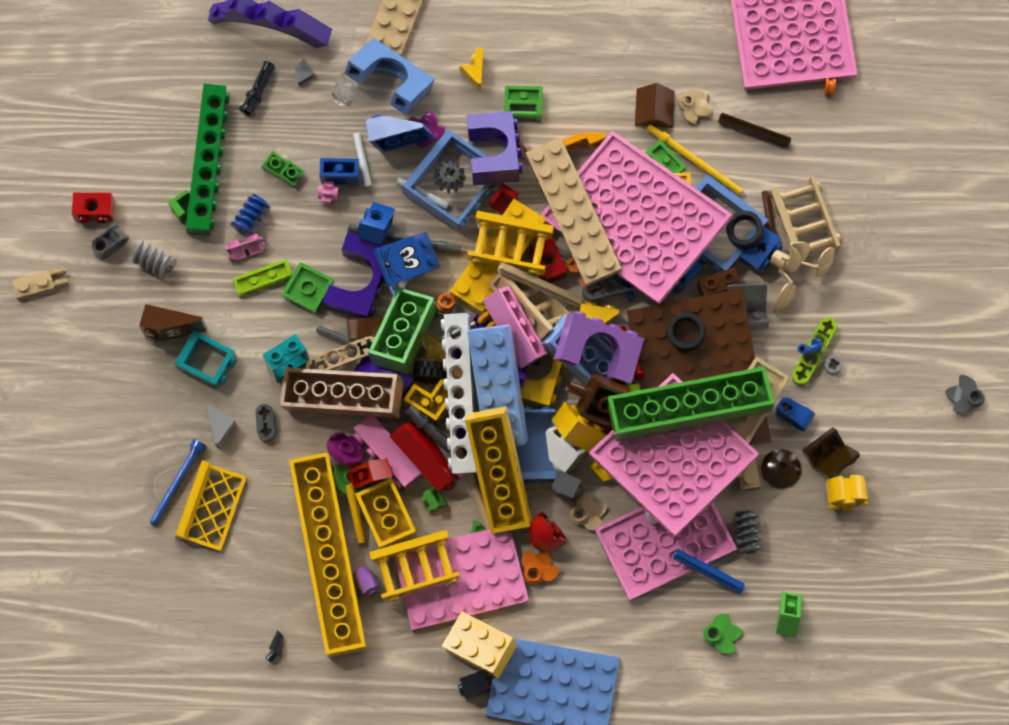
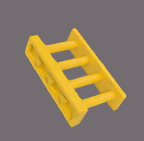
[467,211,554,276]
[369,530,461,603]

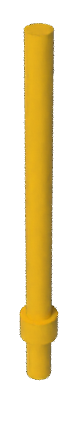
[646,124,743,196]

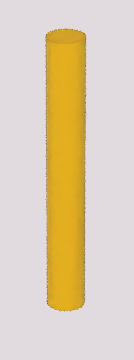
[345,484,366,543]

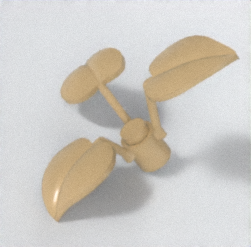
[770,242,835,313]

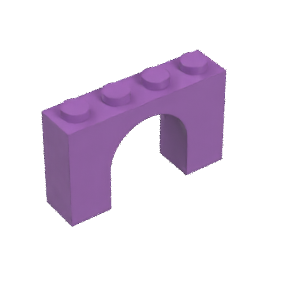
[554,311,644,384]

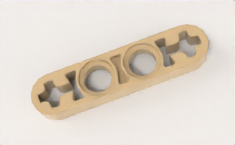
[306,336,374,370]

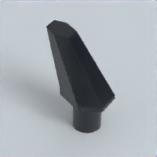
[265,630,283,663]

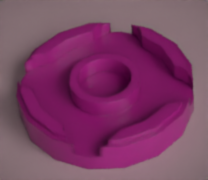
[326,432,364,467]

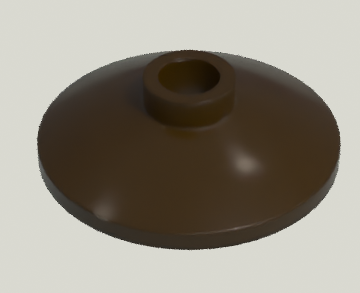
[761,449,801,488]

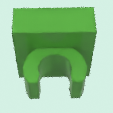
[420,488,447,512]

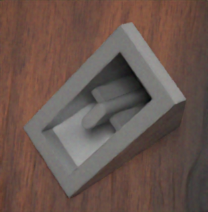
[208,405,236,448]

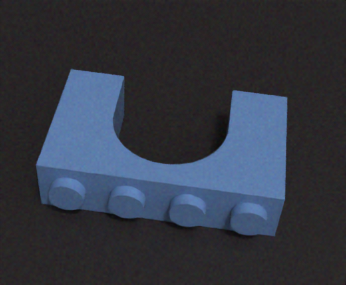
[344,38,435,115]

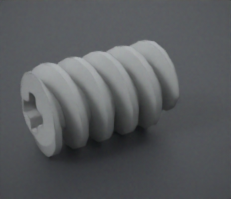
[133,240,177,279]

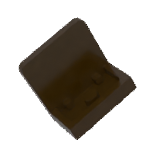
[802,427,860,478]

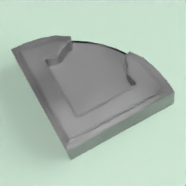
[295,59,315,85]

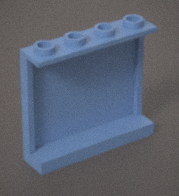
[476,406,557,484]

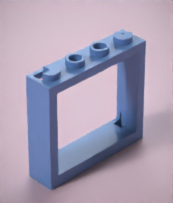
[402,130,500,231]
[695,174,768,273]

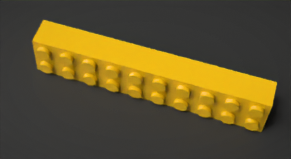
[289,452,367,658]

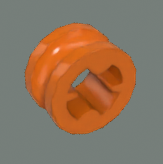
[824,78,836,96]
[437,293,455,313]

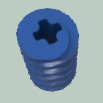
[230,194,271,236]

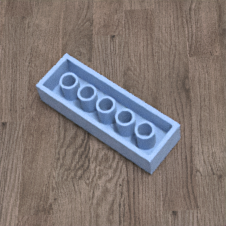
[467,324,529,446]

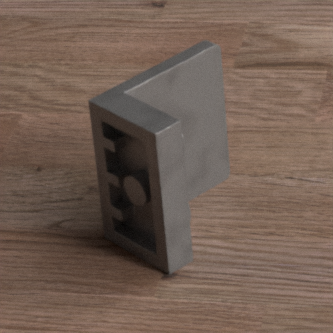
[727,283,769,329]

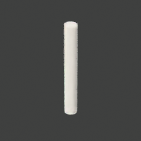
[353,132,372,188]
[396,177,450,210]

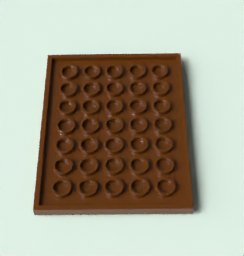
[626,289,771,446]

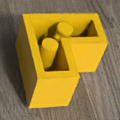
[403,378,458,426]
[552,402,607,452]

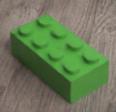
[368,287,437,375]

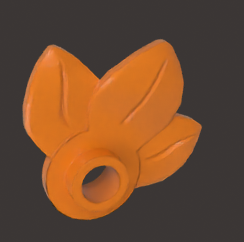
[522,550,560,585]

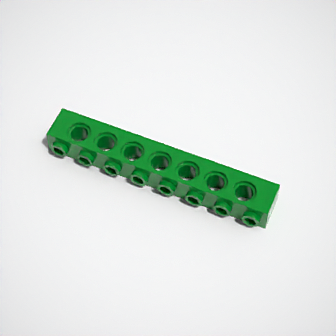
[186,83,230,236]

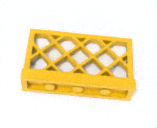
[175,460,247,552]

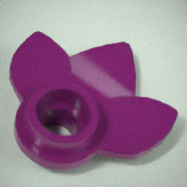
[409,112,446,148]

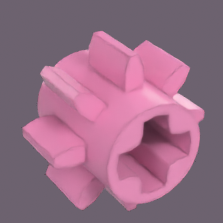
[318,181,339,205]

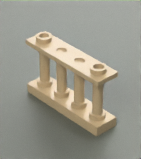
[769,176,842,252]
[489,272,570,341]

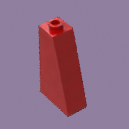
[389,423,460,492]

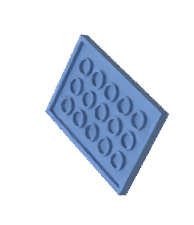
[486,638,619,725]

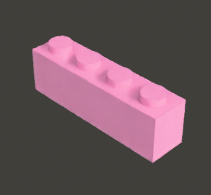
[482,286,548,368]
[353,417,423,491]

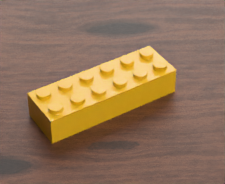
[450,199,546,316]
[465,406,532,534]

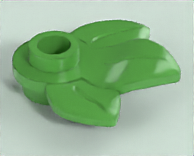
[703,614,743,654]

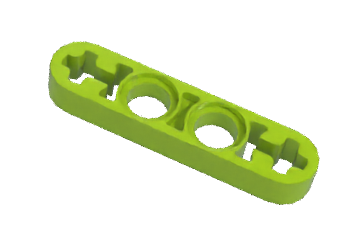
[792,317,837,386]

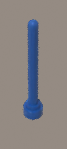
[150,439,207,526]

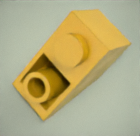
[580,302,619,325]

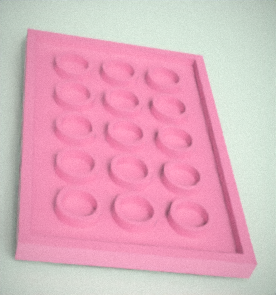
[594,501,737,601]
[394,529,529,631]

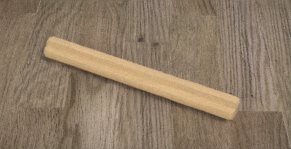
[498,262,582,307]

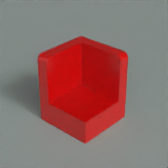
[490,183,519,215]

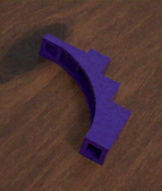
[208,0,332,48]

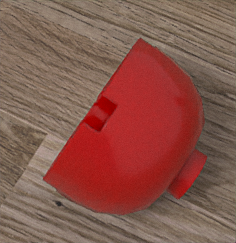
[529,512,567,552]

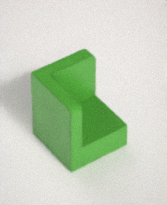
[168,190,190,223]

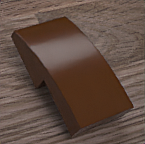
[347,316,385,340]

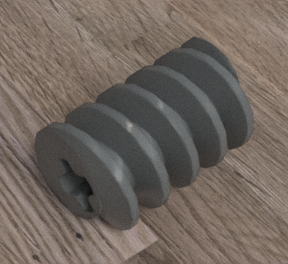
[734,511,763,554]

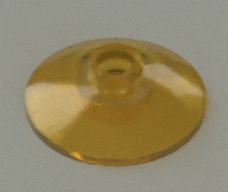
[420,333,446,362]

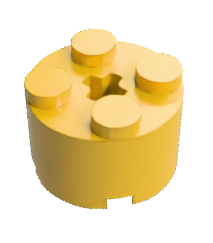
[826,475,868,512]

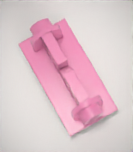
[225,234,266,261]

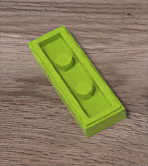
[232,258,293,298]

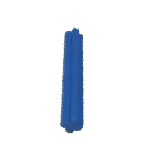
[673,549,745,594]

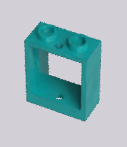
[174,330,237,389]
[263,334,309,383]

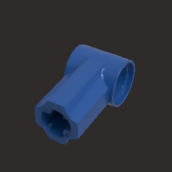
[671,259,704,293]

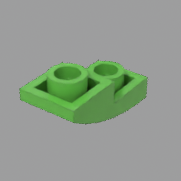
[261,151,305,187]

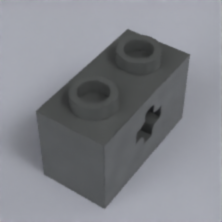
[551,470,584,502]

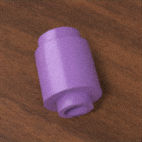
[353,566,380,597]

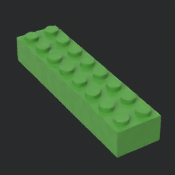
[607,367,774,441]

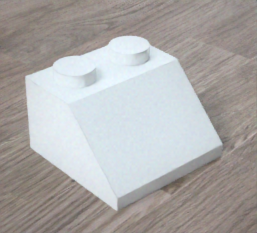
[546,426,587,473]

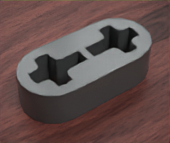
[255,404,276,442]

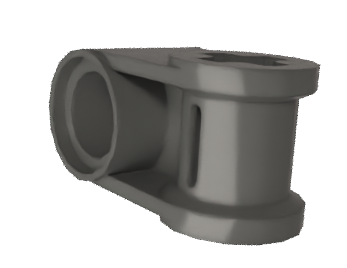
[91,223,129,260]

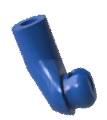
[798,338,823,355]

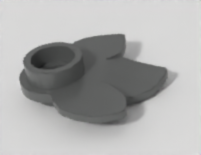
[945,375,985,413]

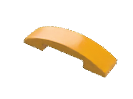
[562,132,607,152]

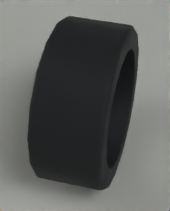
[726,210,764,250]
[667,312,705,352]

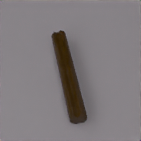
[718,113,791,148]

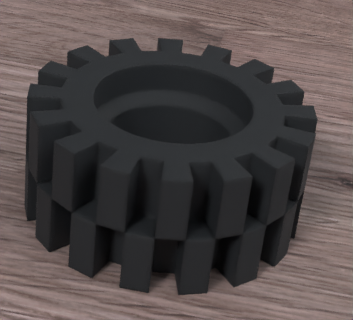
[413,360,447,384]

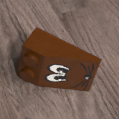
[139,304,207,342]

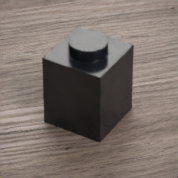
[457,670,490,700]

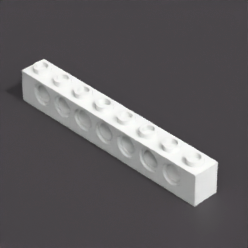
[441,313,477,474]

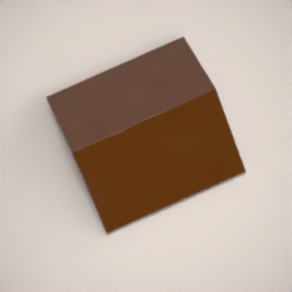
[635,83,674,128]

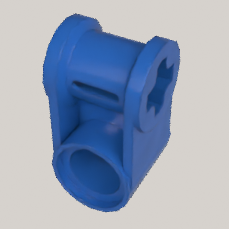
[776,398,815,432]

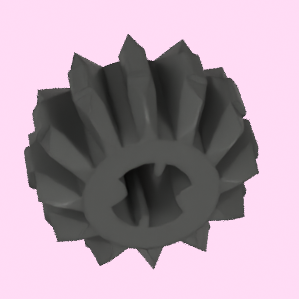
[433,160,466,194]

